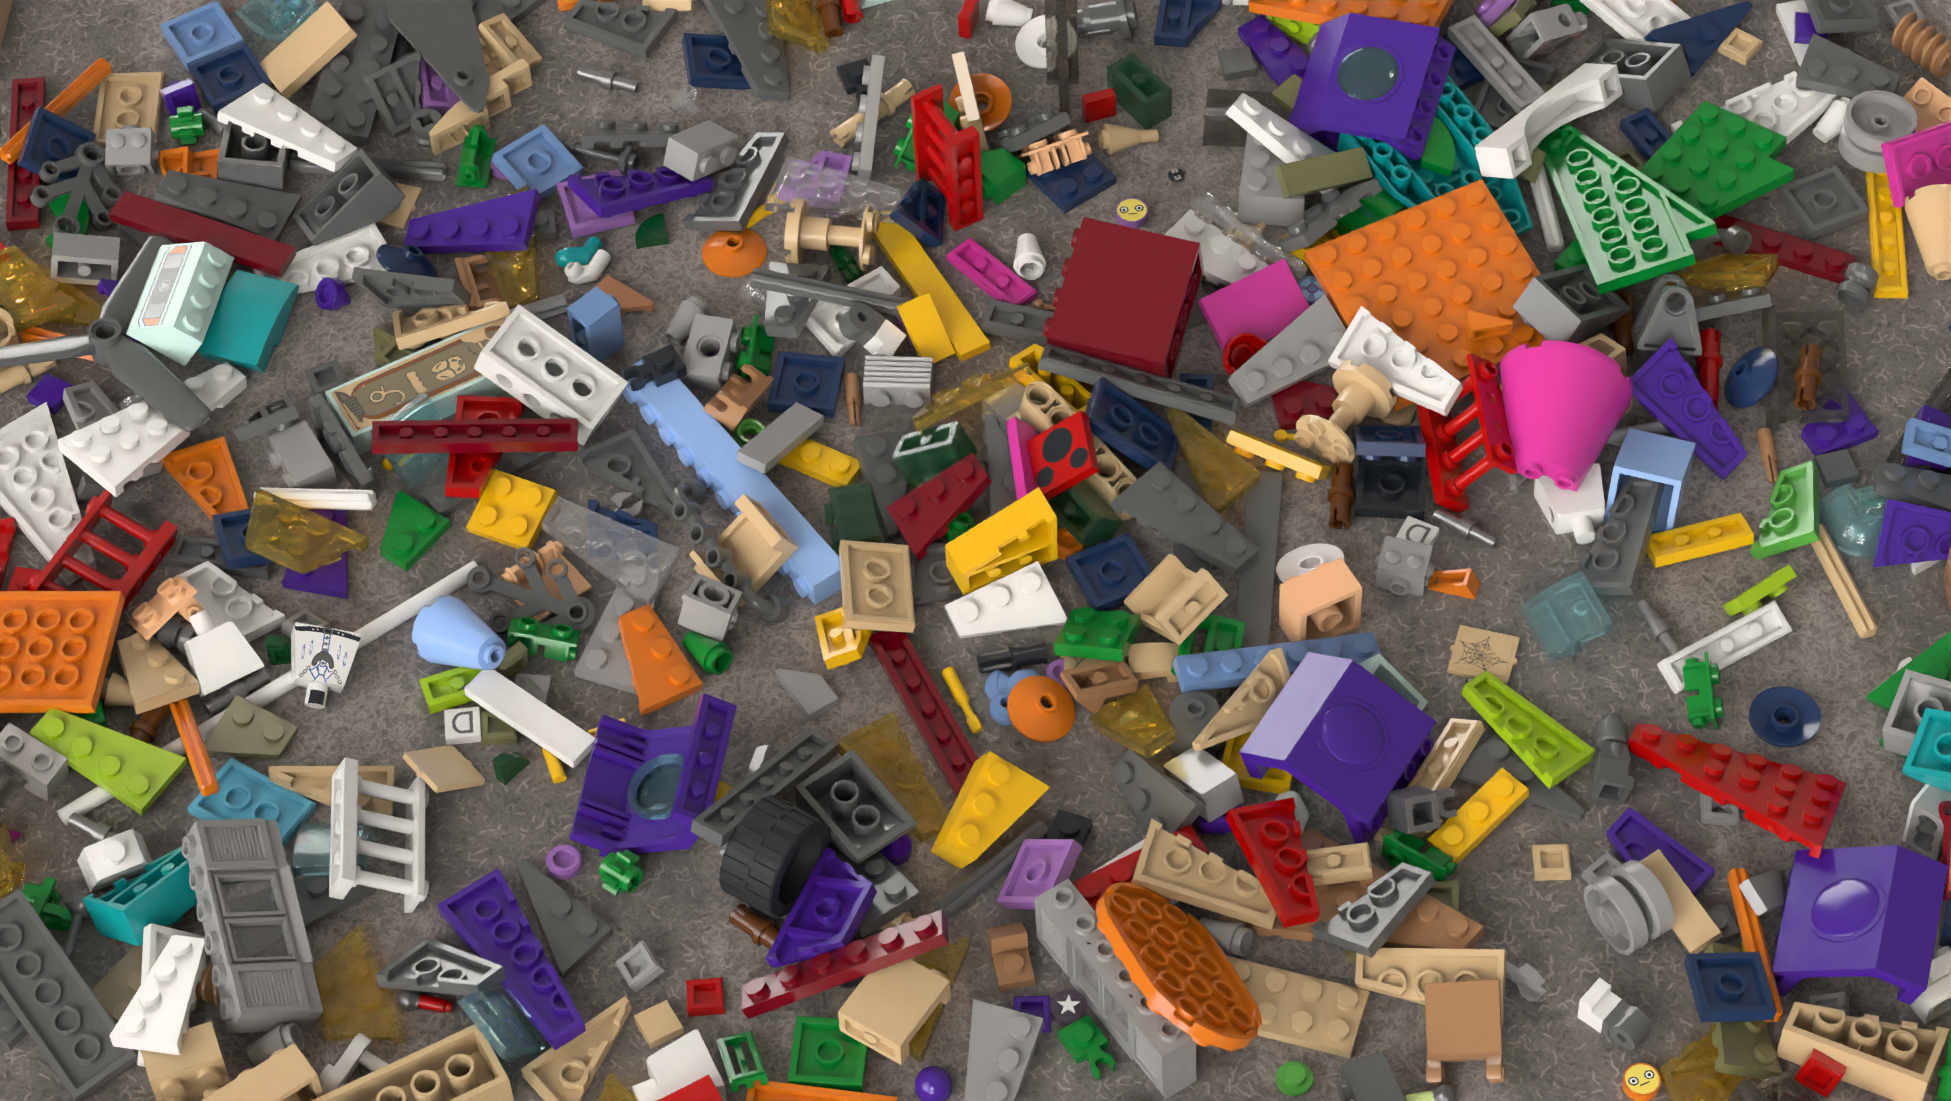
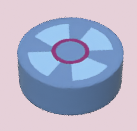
[1297,276,1327,307]

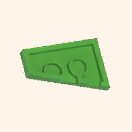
[1749,460,1820,559]

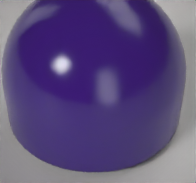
[915,1066,952,1101]

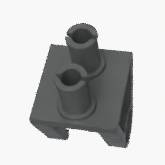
[1630,272,1702,375]

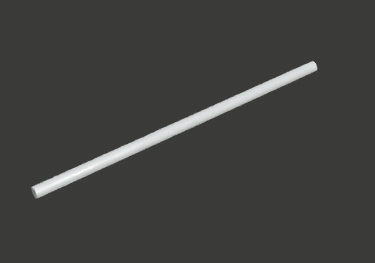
[57,561,482,826]

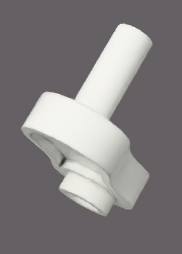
[319,1033,388,1094]

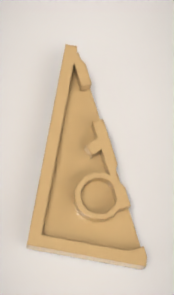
[952,51,989,151]
[1192,647,1291,751]
[521,996,632,1101]

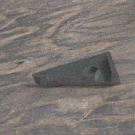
[1454,733,1586,821]

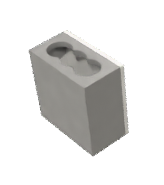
[1902,784,1951,861]

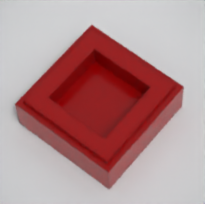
[958,0,979,39]
[1082,88,1116,123]
[686,977,725,1017]
[1794,1048,1847,1098]

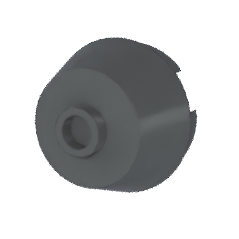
[1159,691,1227,757]

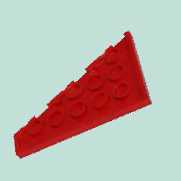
[1628,723,1846,859]

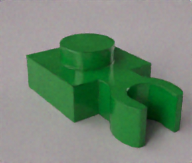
[1057,1015,1115,1079]

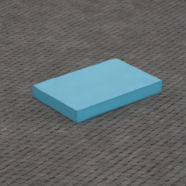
[187,757,317,848]

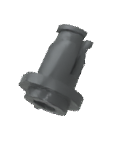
[1070,0,1139,39]

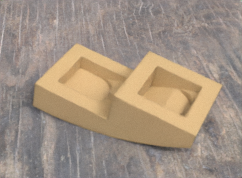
[1128,642,1200,683]

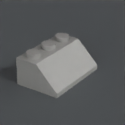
[1882,669,1951,756]

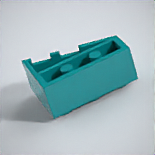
[82,846,221,947]

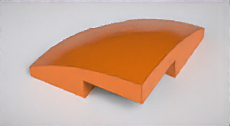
[158,146,220,179]

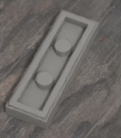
[737,402,824,474]

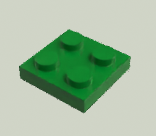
[1054,607,1141,662]
[788,1016,868,1093]

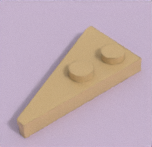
[392,301,511,350]
[269,766,395,816]

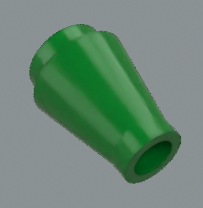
[682,630,733,675]

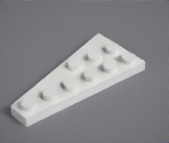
[1671,49,1850,144]
[58,362,247,498]
[0,402,97,586]

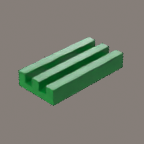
[716,1031,768,1093]

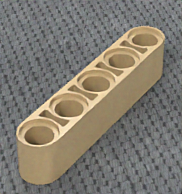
[1020,381,1137,520]

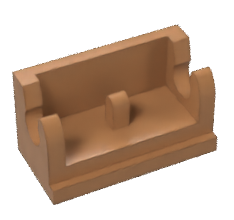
[454,255,503,311]
[703,364,774,431]

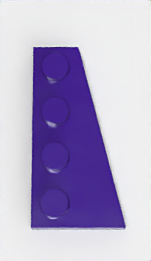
[568,167,713,219]
[404,189,540,254]
[1630,338,1748,480]

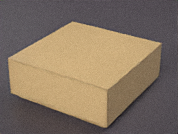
[1718,27,1763,66]
[1531,844,1572,881]
[634,1000,684,1049]

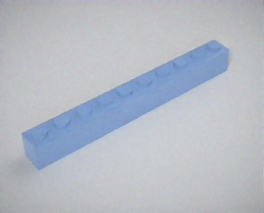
[622,360,841,605]

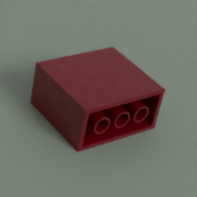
[1043,217,1204,379]

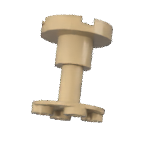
[784,198,880,271]
[1294,360,1397,468]

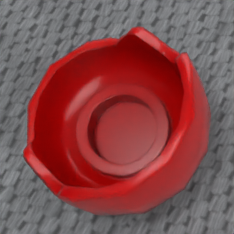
[1222,332,1268,376]

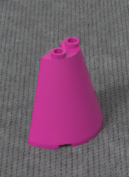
[1500,340,1633,492]

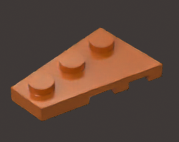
[162,436,249,522]
[618,604,703,717]

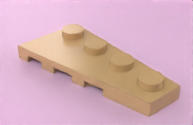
[1132,819,1276,930]
[1355,948,1507,1025]

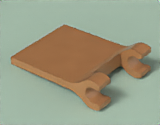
[1425,979,1505,1086]

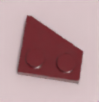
[1270,381,1339,431]

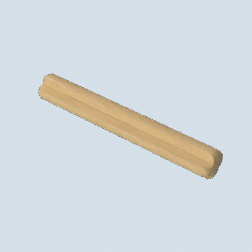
[1811,524,1878,639]

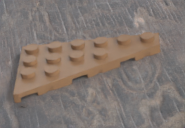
[1221,827,1484,949]

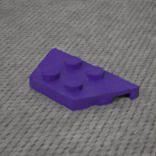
[766,848,877,968]

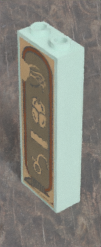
[325,316,509,455]

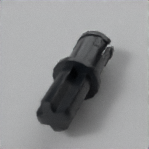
[977,641,1048,674]

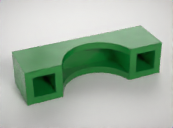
[909,100,1026,205]

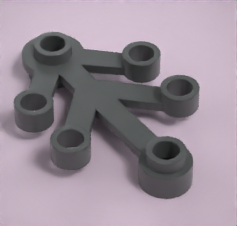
[30,142,122,236]
[467,547,595,634]

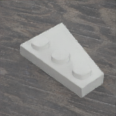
[805,266,901,357]
[179,561,286,643]
[944,561,1068,638]

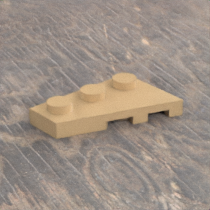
[117,633,199,714]

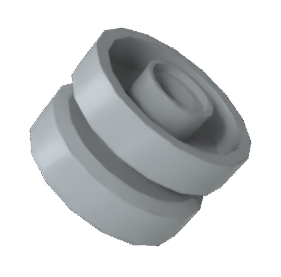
[1838,90,1918,173]
[1583,859,1675,955]

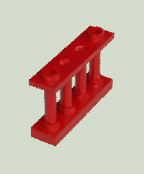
[911,84,983,232]
[1416,353,1517,513]
[28,489,178,614]

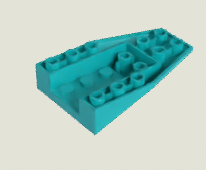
[1337,75,1533,236]

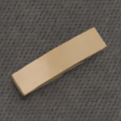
[429,58,532,156]

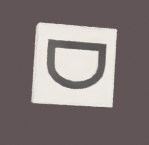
[1396,516,1440,545]
[444,707,481,745]

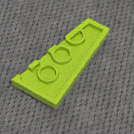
[1461,670,1596,789]
[29,709,187,816]

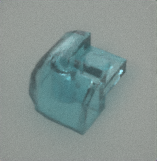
[234,0,320,43]
[1819,483,1897,560]

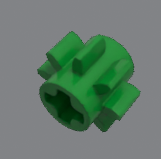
[169,106,205,145]
[599,849,644,896]

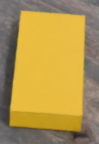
[896,292,955,364]

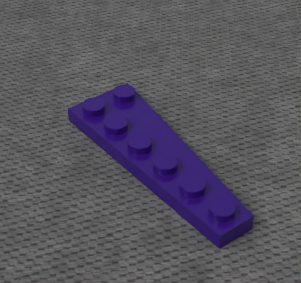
[1238,14,1354,153]

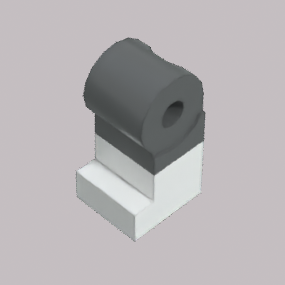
[839,303,906,356]
[1577,978,1652,1050]

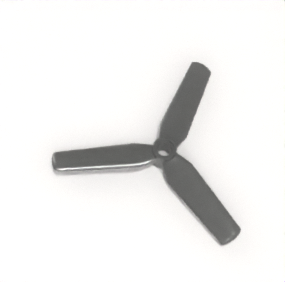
[0,235,211,432]

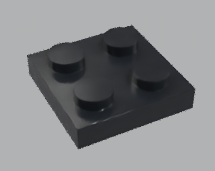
[1355,455,1427,520]

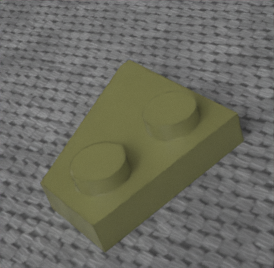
[204,694,298,759]

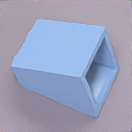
[1603,428,1696,534]

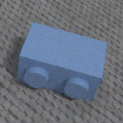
[567,286,625,362]

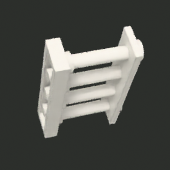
[329,758,429,913]

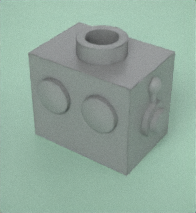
[104,125,160,176]
[1374,536,1435,597]
[677,573,743,642]

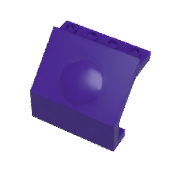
[1240,652,1436,844]
[1771,845,1948,1005]

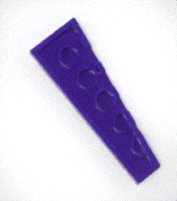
[437,868,586,1050]

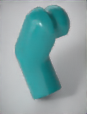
[555,236,603,267]

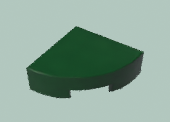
[635,213,669,249]
[266,635,291,665]
[493,751,530,785]

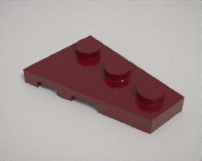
[886,452,992,562]

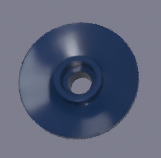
[376,244,438,277]
[1724,347,1779,408]
[1749,686,1821,747]

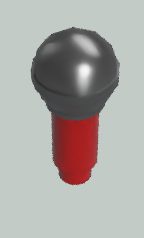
[396,989,453,1013]

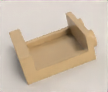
[689,494,799,606]
[1124,554,1228,645]
[838,958,951,1065]

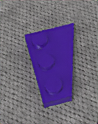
[1872,499,1951,567]

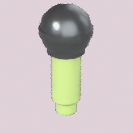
[1404,1082,1457,1101]

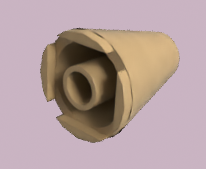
[1905,184,1951,280]

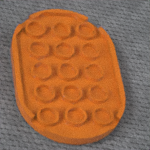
[1096,882,1262,1052]

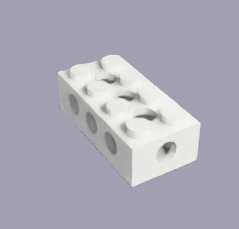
[474,304,629,446]

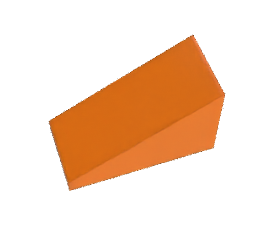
[1465,309,1513,341]
[1427,568,1480,600]

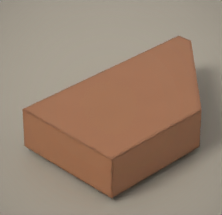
[594,275,655,316]

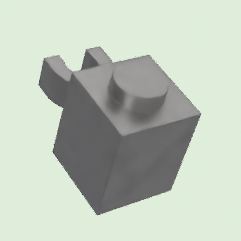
[1387,785,1457,834]

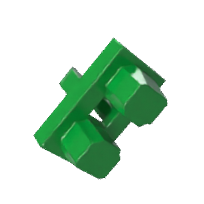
[22,877,73,931]

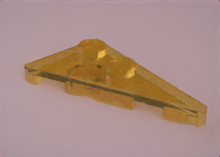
[1167,407,1261,514]

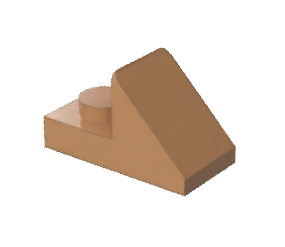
[1060,660,1138,717]
[985,922,1035,992]

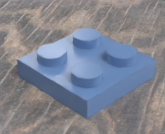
[160,0,244,72]
[492,124,584,200]

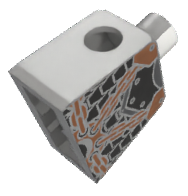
[1506,4,1587,61]

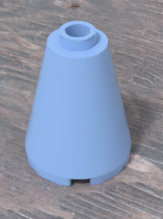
[412,595,506,670]

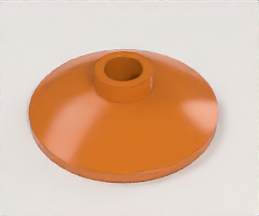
[948,73,1012,133]
[702,228,767,278]
[1007,676,1075,743]

